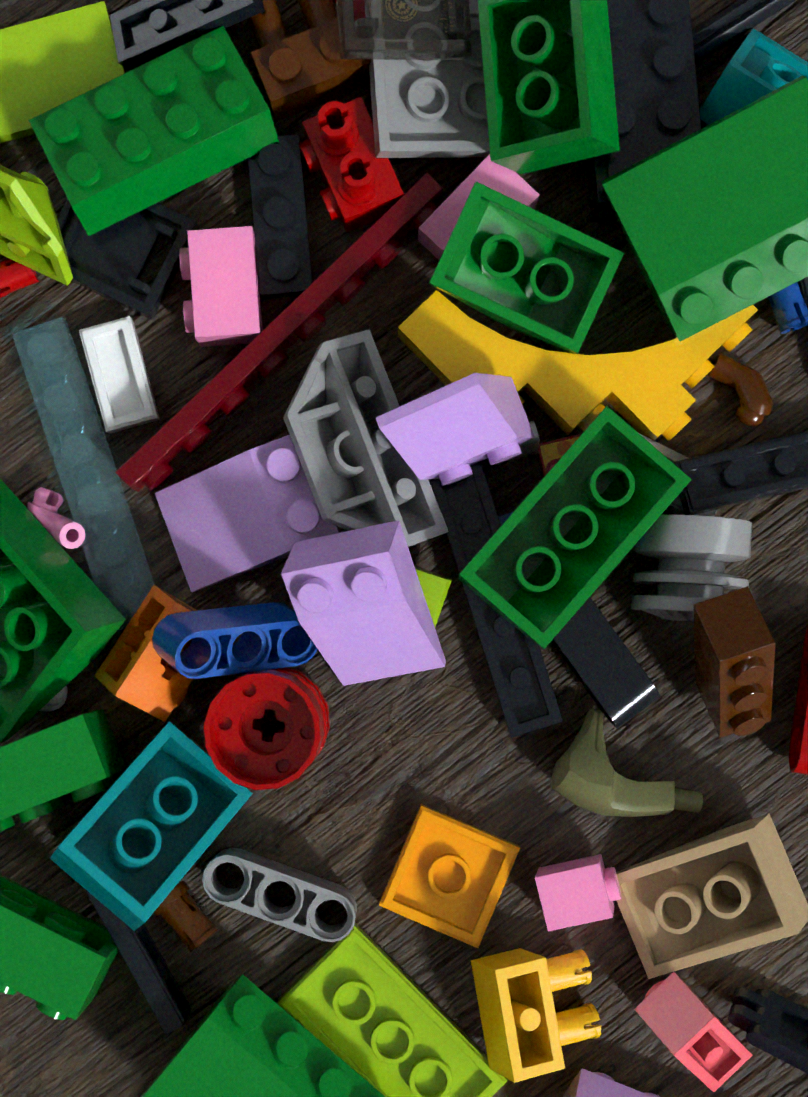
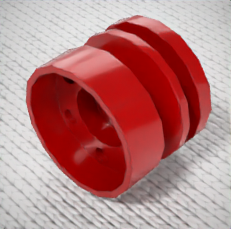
[204,667,330,790]

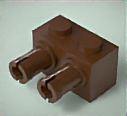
[248,0,371,122]

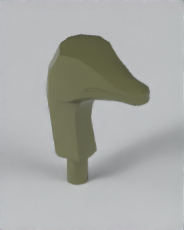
[551,708,703,817]

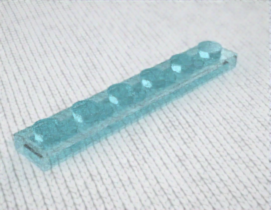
[12,317,155,636]

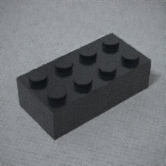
[586,0,701,222]

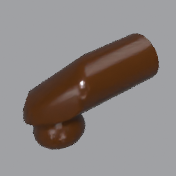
[708,352,773,427]

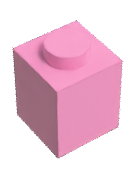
[535,854,622,932]

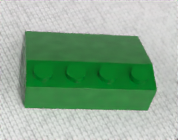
[600,75,808,341]
[0,478,126,742]
[141,974,385,1097]

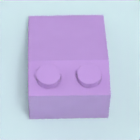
[155,435,340,593]
[281,520,446,686]

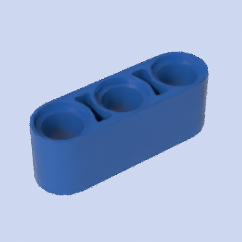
[152,602,318,679]

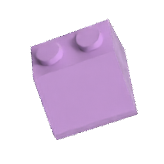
[376,373,535,486]

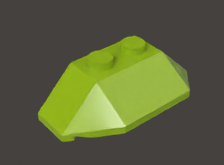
[0,164,73,286]

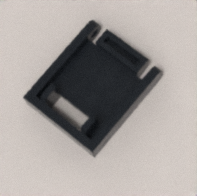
[57,199,199,321]

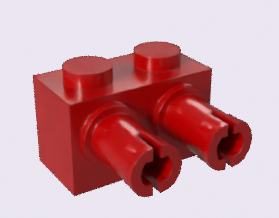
[298,97,404,232]

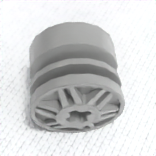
[631,515,752,622]

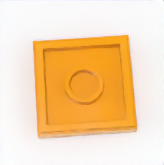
[379,804,520,948]

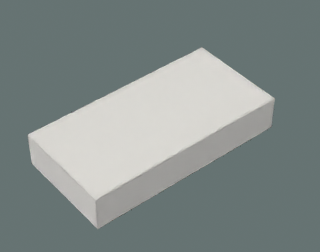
[79,316,160,434]

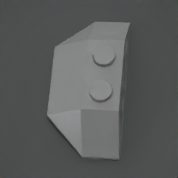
[283,329,449,547]

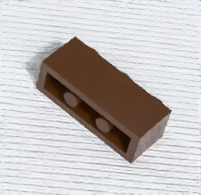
[693,586,775,738]

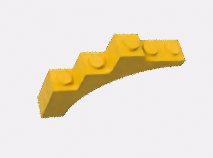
[398,290,758,441]

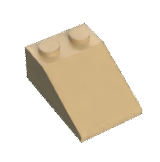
[616,813,808,979]

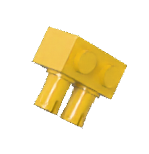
[471,948,601,1083]

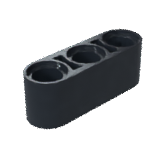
[551,597,661,729]

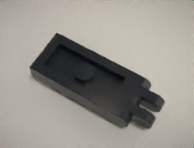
[728,987,808,1074]

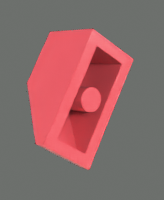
[634,972,753,1092]

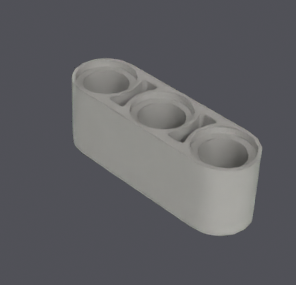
[202,848,357,942]

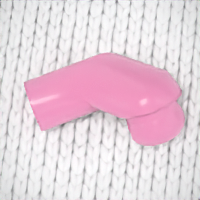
[27,487,85,549]

